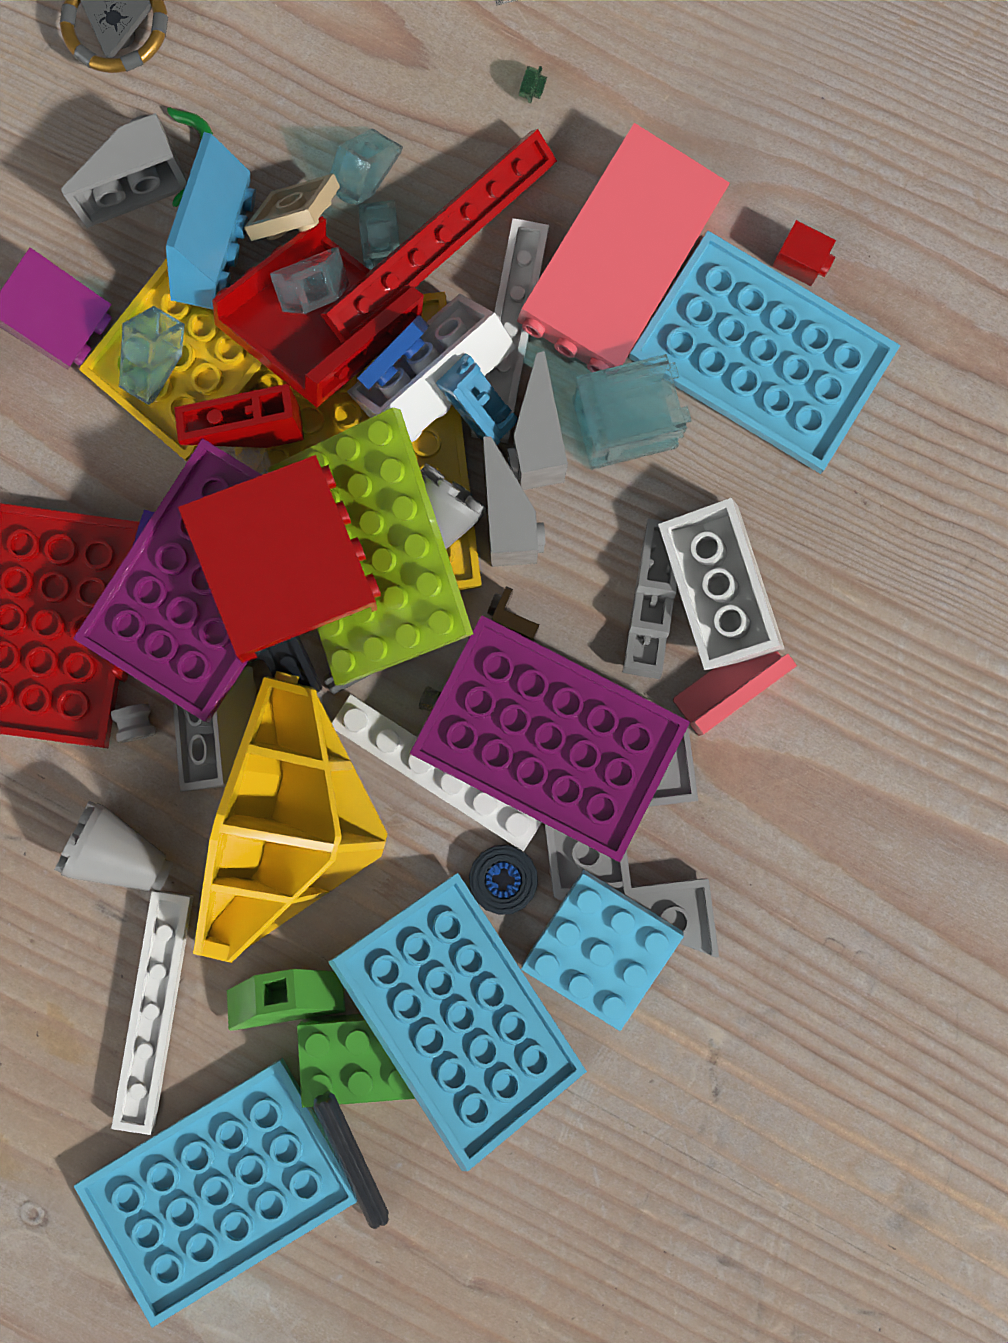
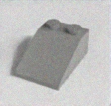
[61,113,187,228]
[507,351,568,490]
[483,436,545,567]

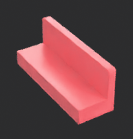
[673,651,797,736]

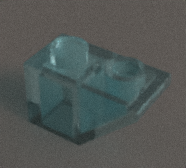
[270,247,350,314]
[119,306,185,405]

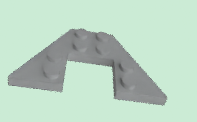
[545,728,719,958]

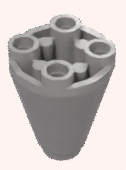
[420,463,488,549]
[54,801,173,891]

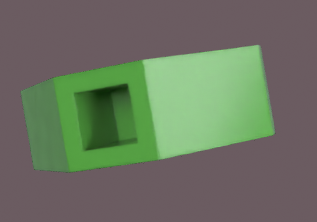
[227,969,346,1031]

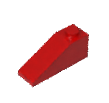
[174,383,305,448]

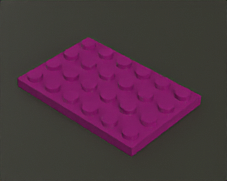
[73,438,262,723]
[409,615,690,862]

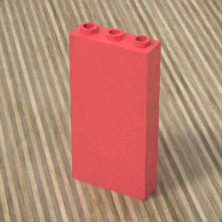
[517,123,730,380]

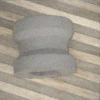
[111,703,156,743]

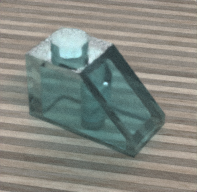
[330,128,403,205]
[359,200,401,270]

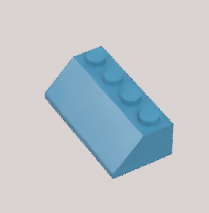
[166,132,256,309]

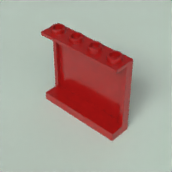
[212,216,424,408]
[178,455,381,663]

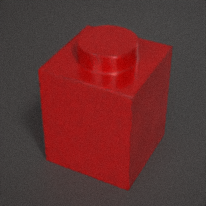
[772,220,836,286]

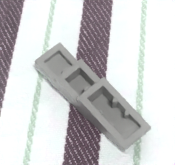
[622,519,677,679]

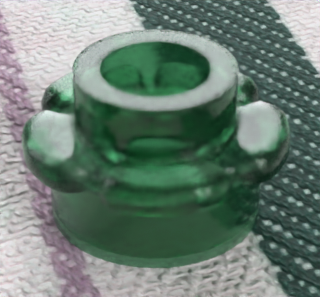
[518,66,548,103]

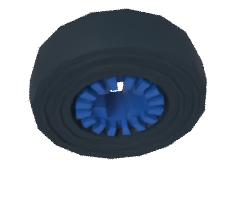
[469,845,538,915]

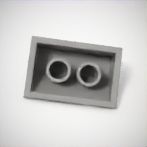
[173,667,256,792]

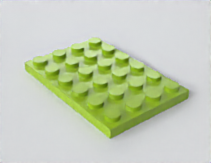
[267,407,473,686]

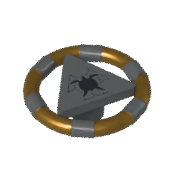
[60,0,168,73]

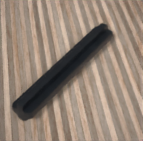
[314,1092,389,1229]

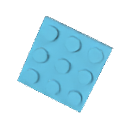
[521,869,684,1031]

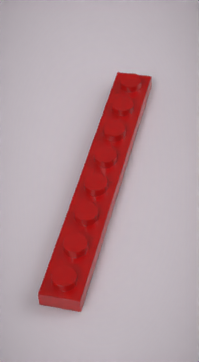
[320,129,557,344]

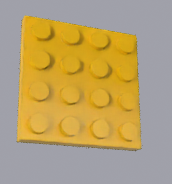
[79,258,267,461]

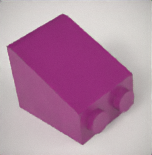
[0,247,112,370]

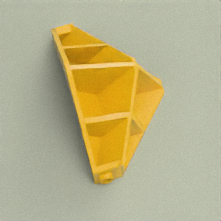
[193,671,388,963]

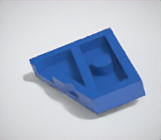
[357,315,429,390]

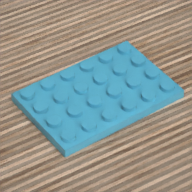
[629,231,901,474]
[328,873,587,1171]
[74,1058,357,1328]

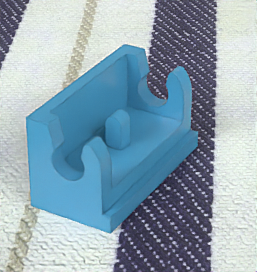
[436,353,518,446]

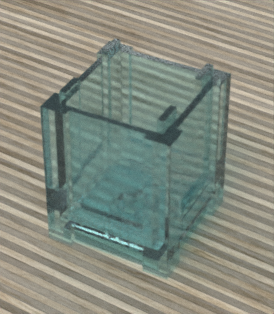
[572,354,691,470]

